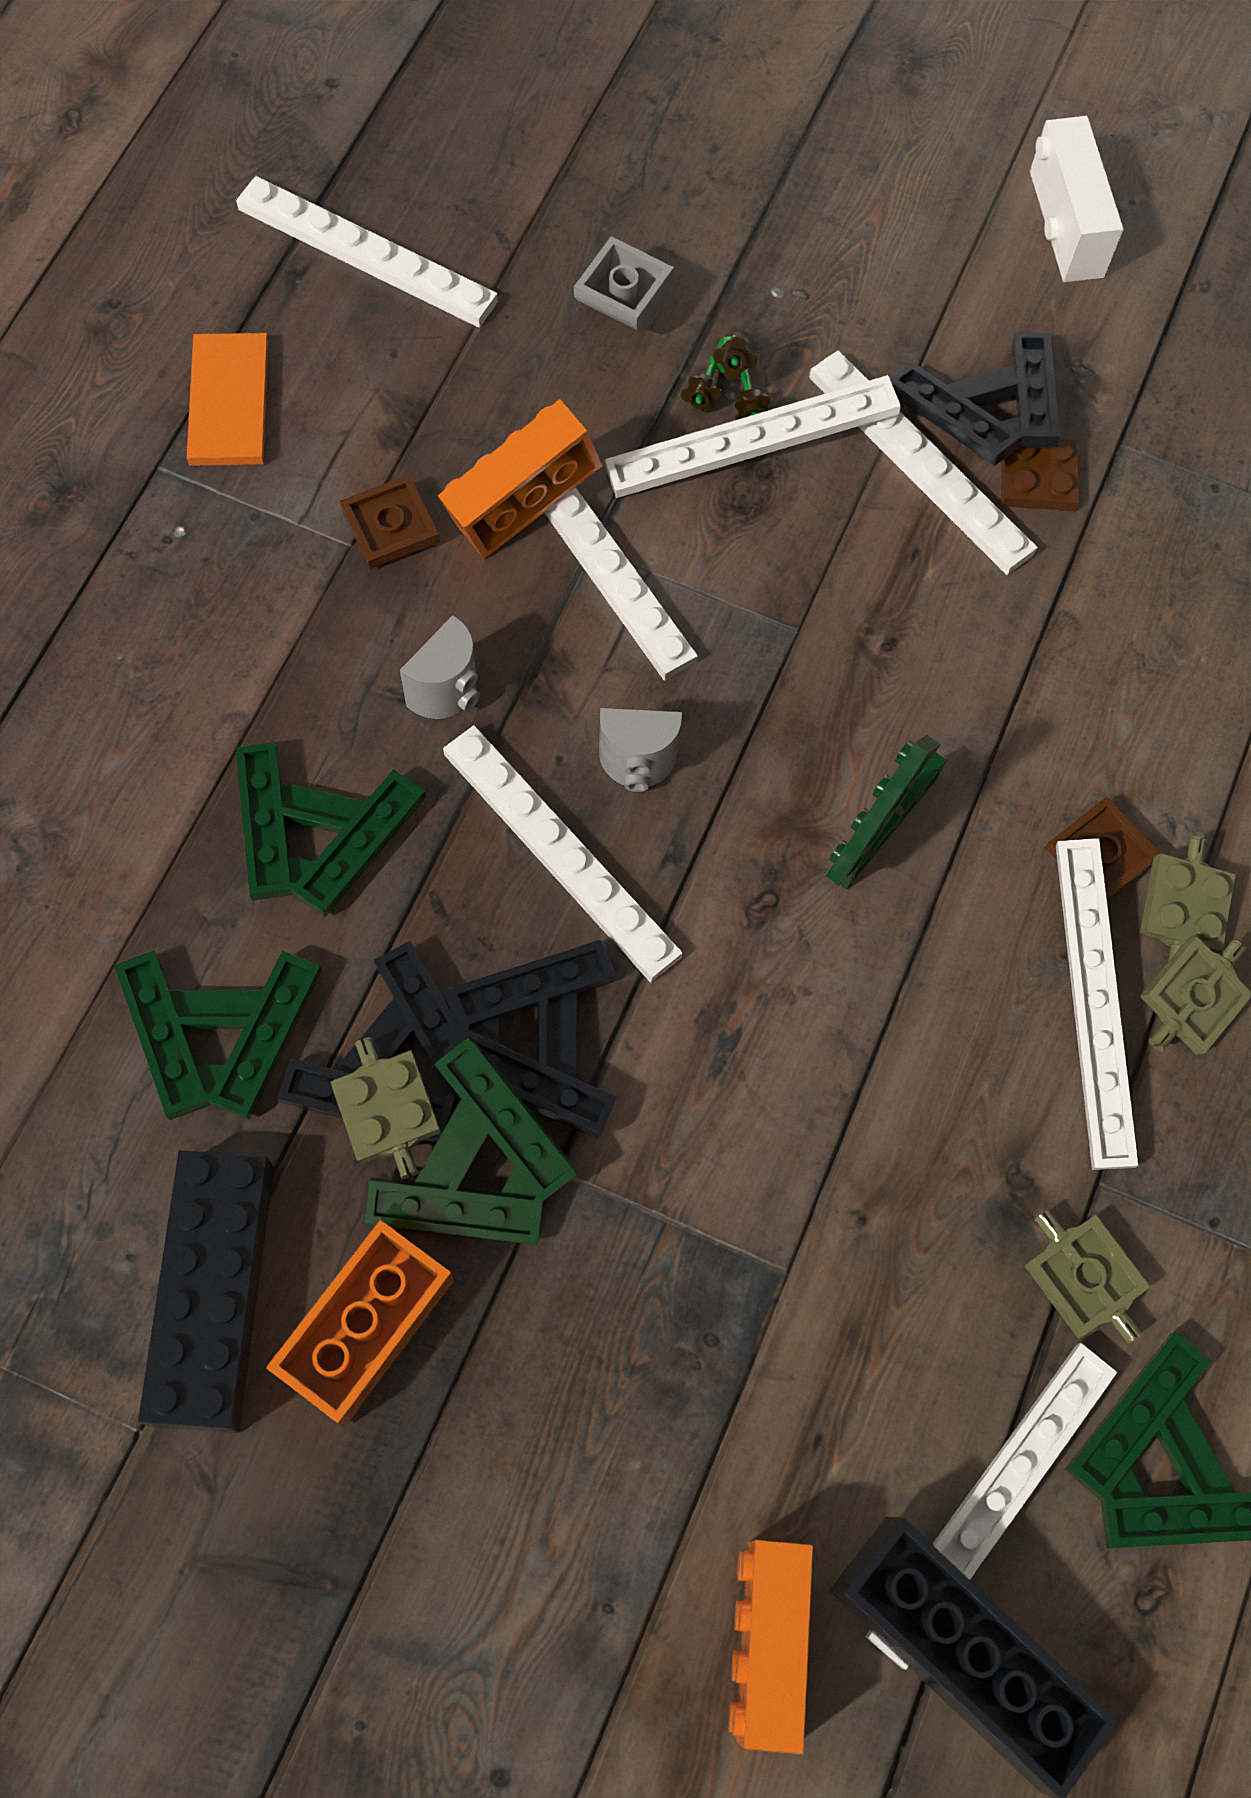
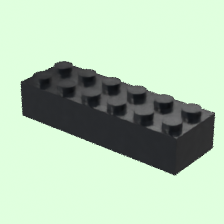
[138,1150,274,1433]
[829,1517,1119,1798]

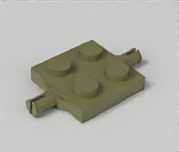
[1140,836,1236,962]
[1140,936,1251,1055]
[330,1037,442,1179]
[1024,1209,1150,1344]

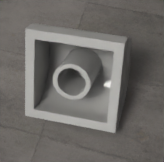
[574,236,674,332]
[400,615,480,719]
[599,708,682,792]

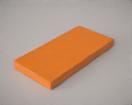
[187,333,269,466]

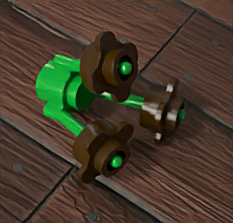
[681,335,771,420]

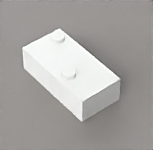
[1030,116,1123,282]

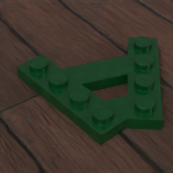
[826,735,947,890]
[235,742,426,918]
[114,950,322,1120]
[364,1036,578,1245]
[1065,1331,1251,1548]

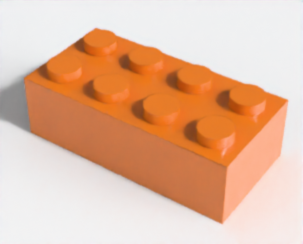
[438,399,603,559]
[266,1220,454,1428]
[728,1540,813,1754]

